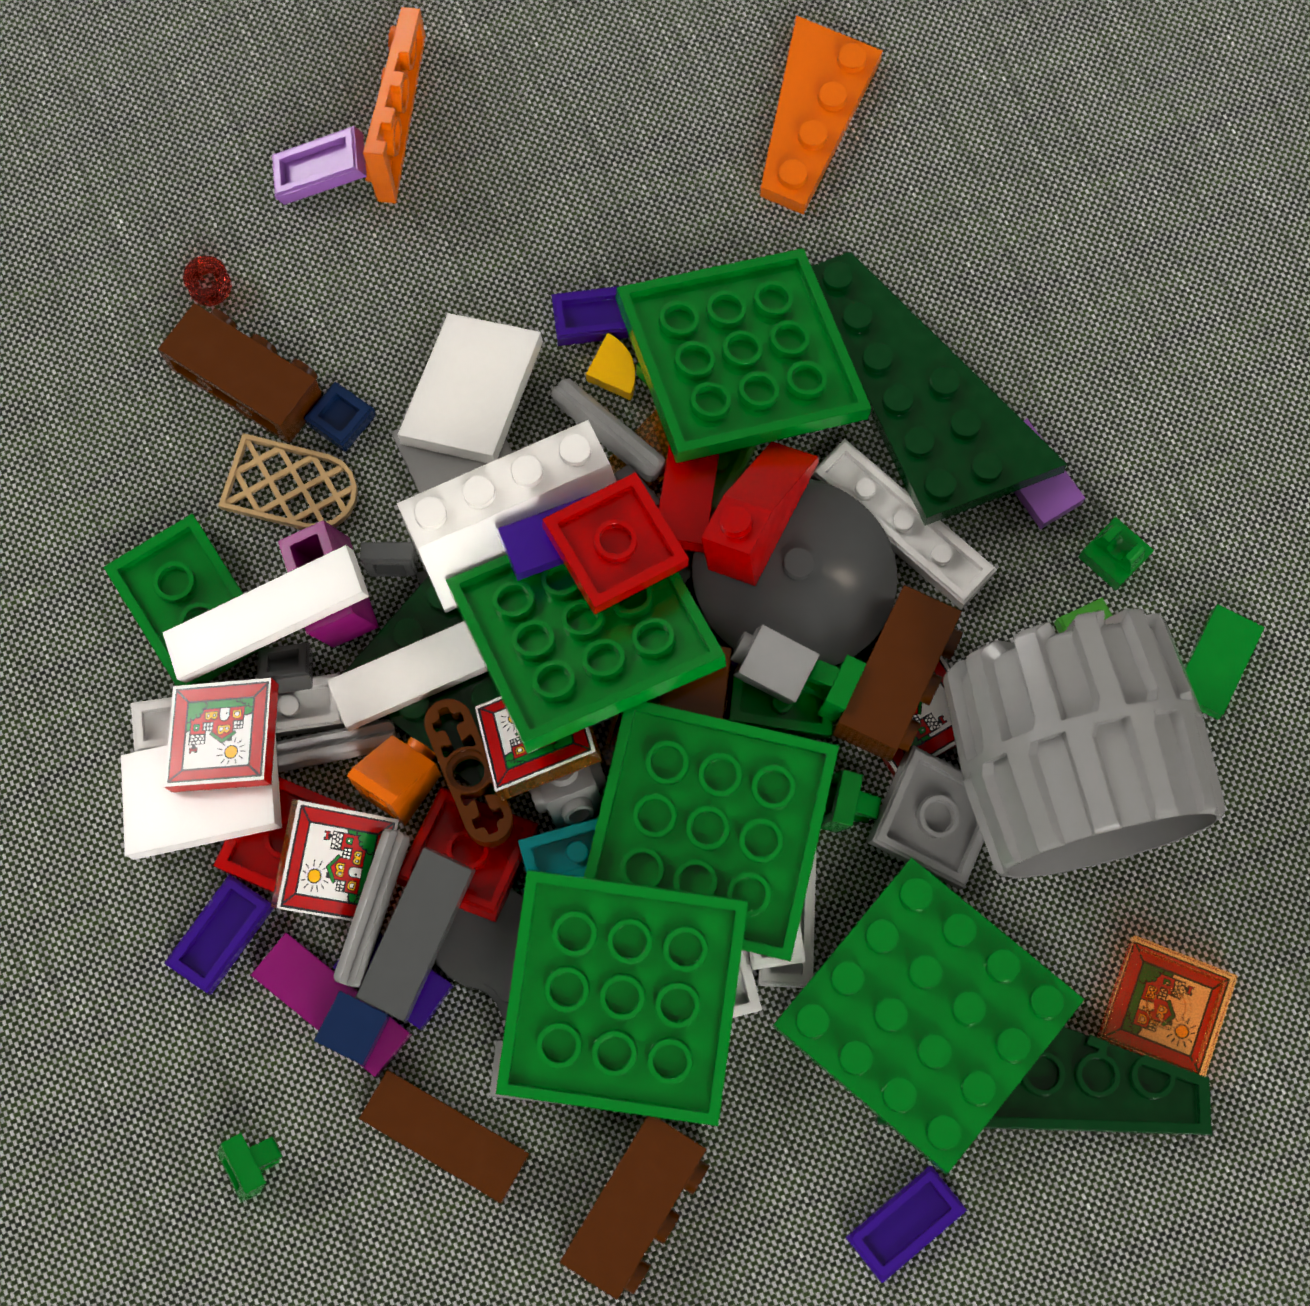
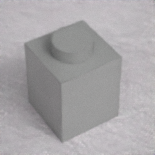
[730,625,820,705]

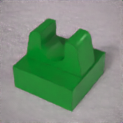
[1078,517,1154,591]
[803,654,866,723]
[821,769,882,833]
[216,1133,283,1203]

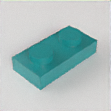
[517,818,598,877]

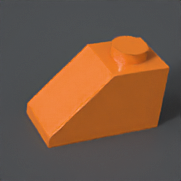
[347,735,442,826]

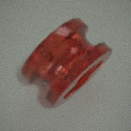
[183,255,232,306]

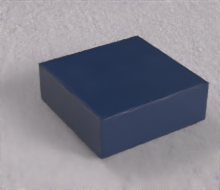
[304,381,376,452]
[314,991,391,1066]

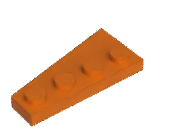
[363,7,426,204]
[760,15,883,215]

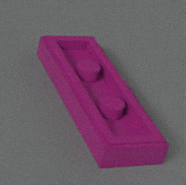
[251,933,412,1078]

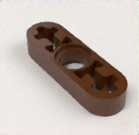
[424,699,514,847]

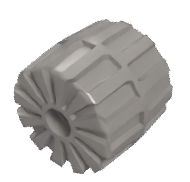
[943,608,1225,879]

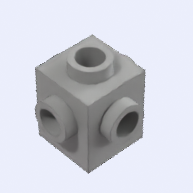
[527,756,607,829]

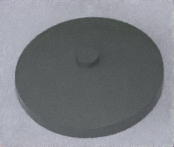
[690,479,897,668]

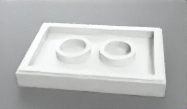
[397,313,543,463]
[121,734,282,860]

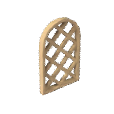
[218,433,358,530]

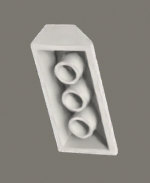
[397,420,616,613]

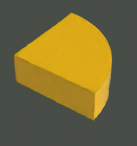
[586,333,636,401]

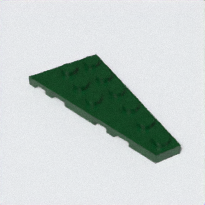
[812,252,1067,526]
[875,1027,1212,1136]

